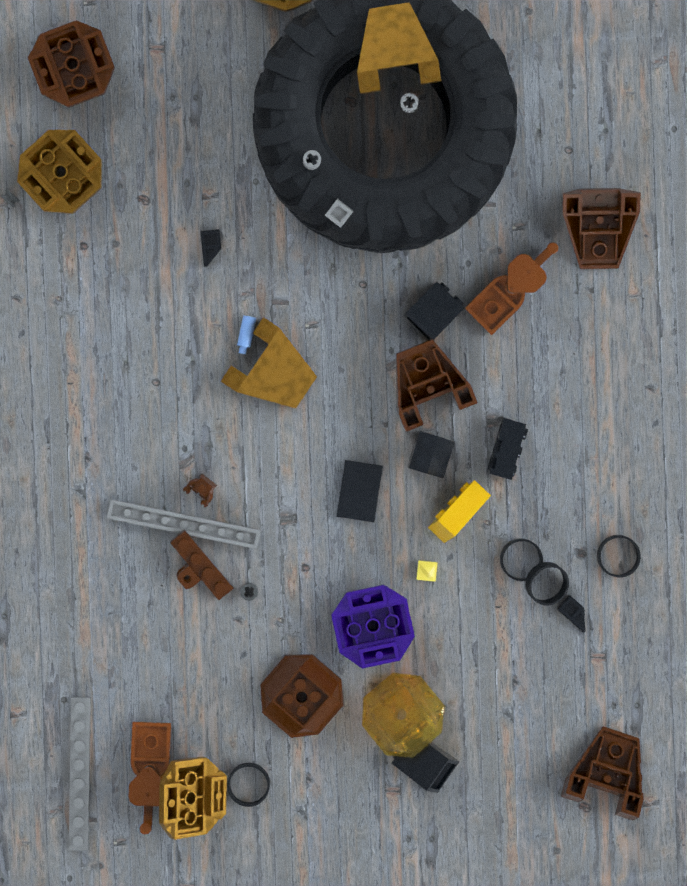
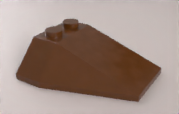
[562,188,641,269]

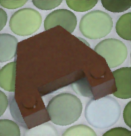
[396,339,478,432]
[561,726,644,821]

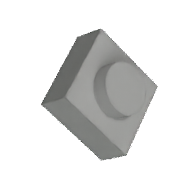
[325,199,354,228]

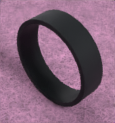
[597,535,641,578]
[500,538,543,581]
[525,562,569,606]
[227,763,270,807]

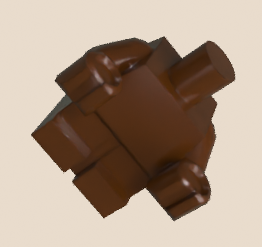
[183,473,217,507]

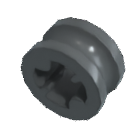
[1,189,20,208]
[241,583,258,601]

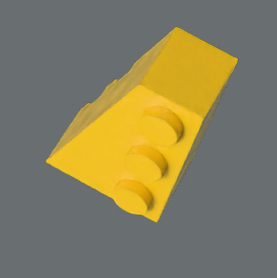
[428,480,491,543]

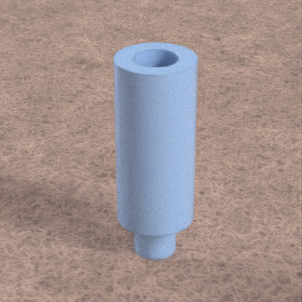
[237,315,257,355]

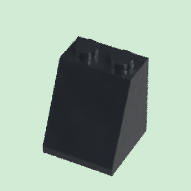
[404,282,464,340]
[407,431,455,478]
[391,732,459,793]

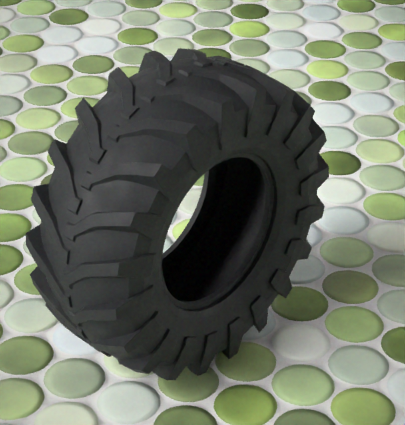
[253,0,517,253]

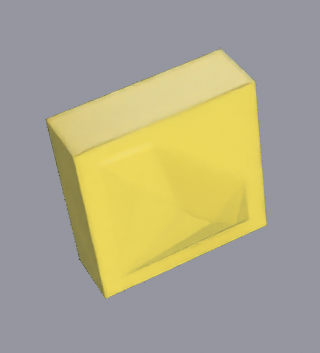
[416,560,438,582]

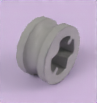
[400,93,418,113]
[303,150,321,170]

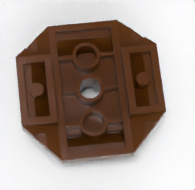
[28,20,115,108]
[260,654,343,738]

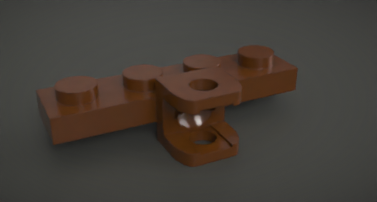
[170,530,234,600]

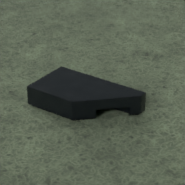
[200,229,222,267]
[557,595,586,633]

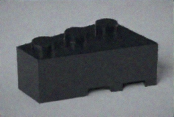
[486,418,528,480]

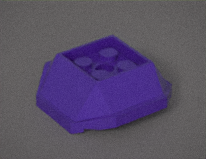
[331,584,415,669]

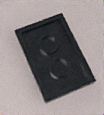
[336,460,383,522]

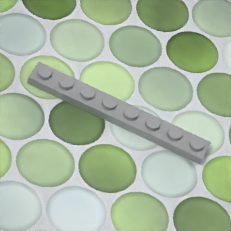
[107,499,261,549]
[69,697,91,851]

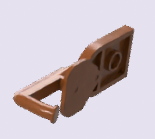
[465,242,559,335]
[128,722,171,835]

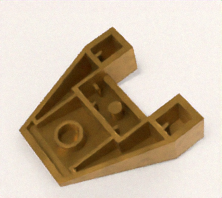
[357,2,441,94]
[221,317,317,408]

